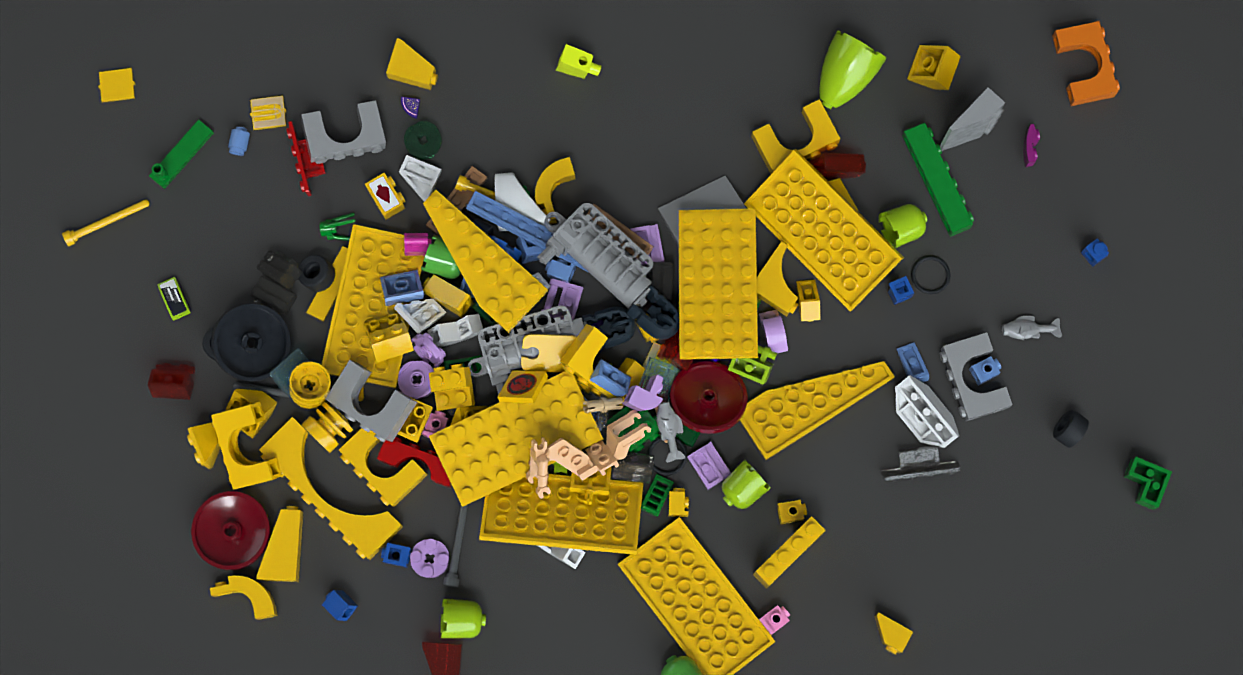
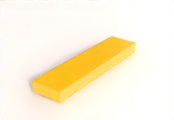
[306,246,348,322]

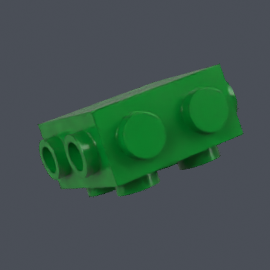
[606,406,660,454]

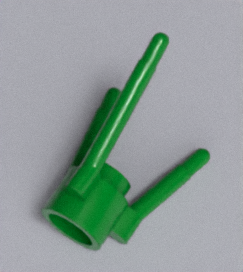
[320,213,356,241]

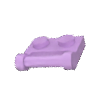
[541,279,583,320]

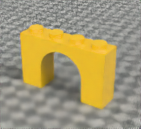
[751,99,840,174]
[559,324,648,406]
[211,401,282,490]
[339,428,427,507]
[753,516,826,589]

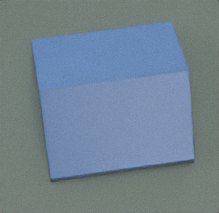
[380,270,424,306]

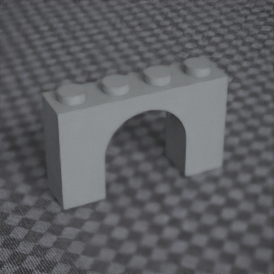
[301,101,386,164]
[939,332,1013,421]
[325,360,417,442]

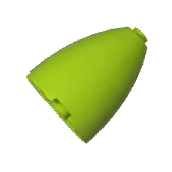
[819,30,886,110]

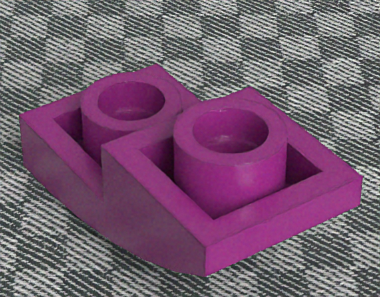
[1023,124,1040,167]

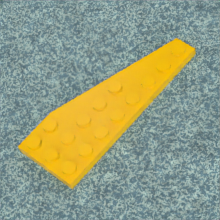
[423,190,548,333]

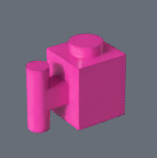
[404,233,431,256]

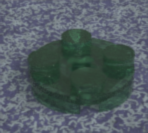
[404,121,442,160]

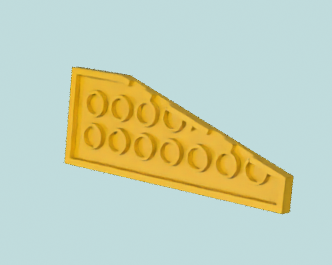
[740,361,895,460]

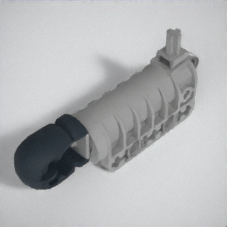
[537,203,679,340]
[467,306,636,395]

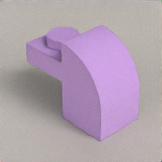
[759,310,788,353]
[623,375,664,411]

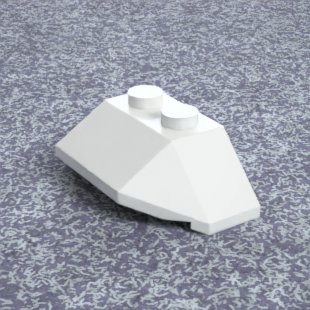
[895,375,959,448]

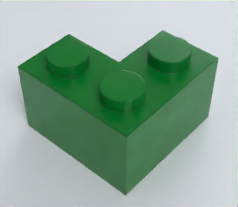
[1124,457,1172,510]

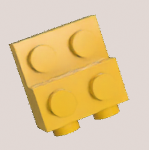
[429,364,475,411]

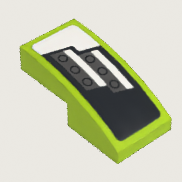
[157,277,191,321]

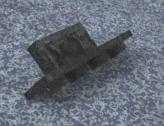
[881,445,961,482]

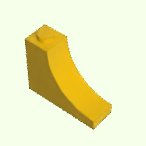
[757,241,799,317]

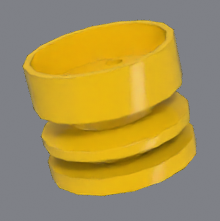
[289,361,331,409]
[301,401,353,453]

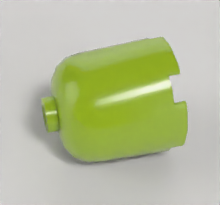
[878,204,927,248]
[721,460,771,509]
[441,599,486,638]

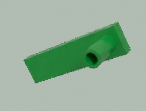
[149,120,214,189]

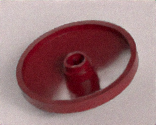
[670,361,748,434]
[191,491,271,570]

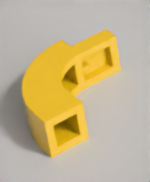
[535,157,575,224]
[210,576,278,620]

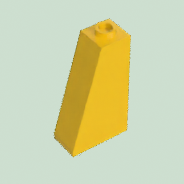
[257,506,303,582]

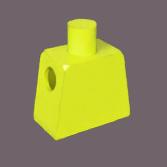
[556,44,601,79]

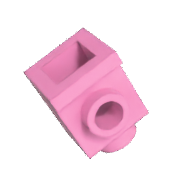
[422,411,449,438]
[759,605,790,635]

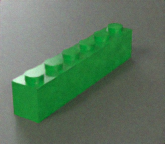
[902,123,974,237]

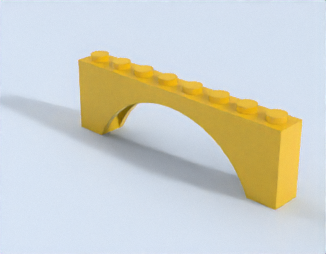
[259,417,403,560]

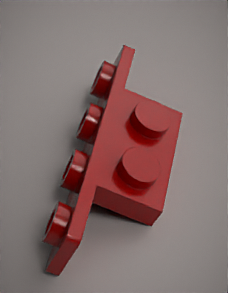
[286,121,326,197]

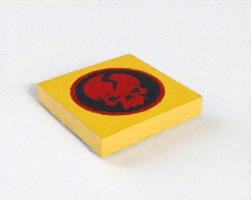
[497,370,548,403]

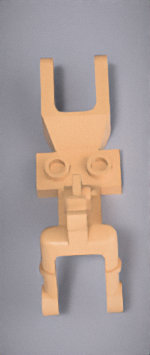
[526,410,651,499]

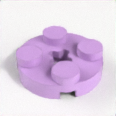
[411,333,446,368]
[398,361,434,400]
[410,539,449,578]

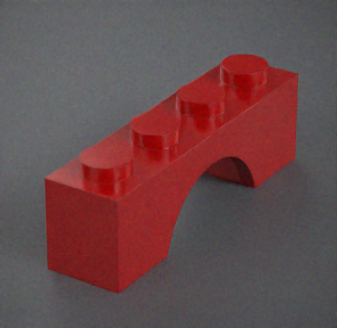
[377,437,452,488]

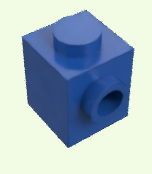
[322,590,358,621]

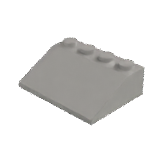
[940,88,1005,151]
[658,176,746,249]

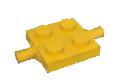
[570,444,612,505]

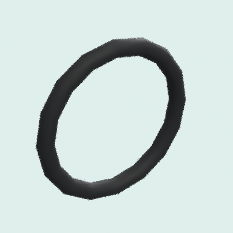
[911,256,951,294]
[647,437,687,476]

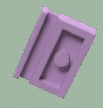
[630,224,664,266]
[687,442,731,490]

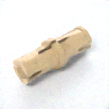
[583,397,623,413]

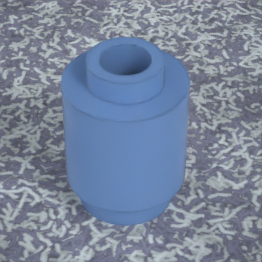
[228,127,250,156]

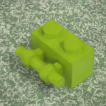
[728,345,777,385]

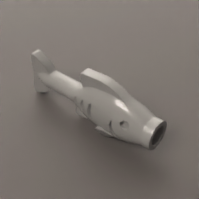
[1002,316,1062,340]
[656,401,685,463]

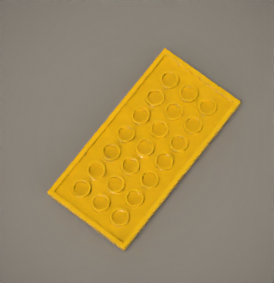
[744,149,904,312]
[679,209,758,359]
[322,224,425,389]
[429,371,603,507]
[479,474,643,555]
[618,517,776,675]

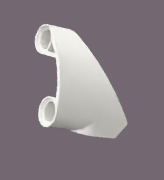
[495,172,551,232]

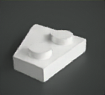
[399,155,442,202]
[394,299,446,334]

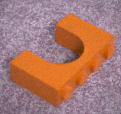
[1052,21,1120,106]

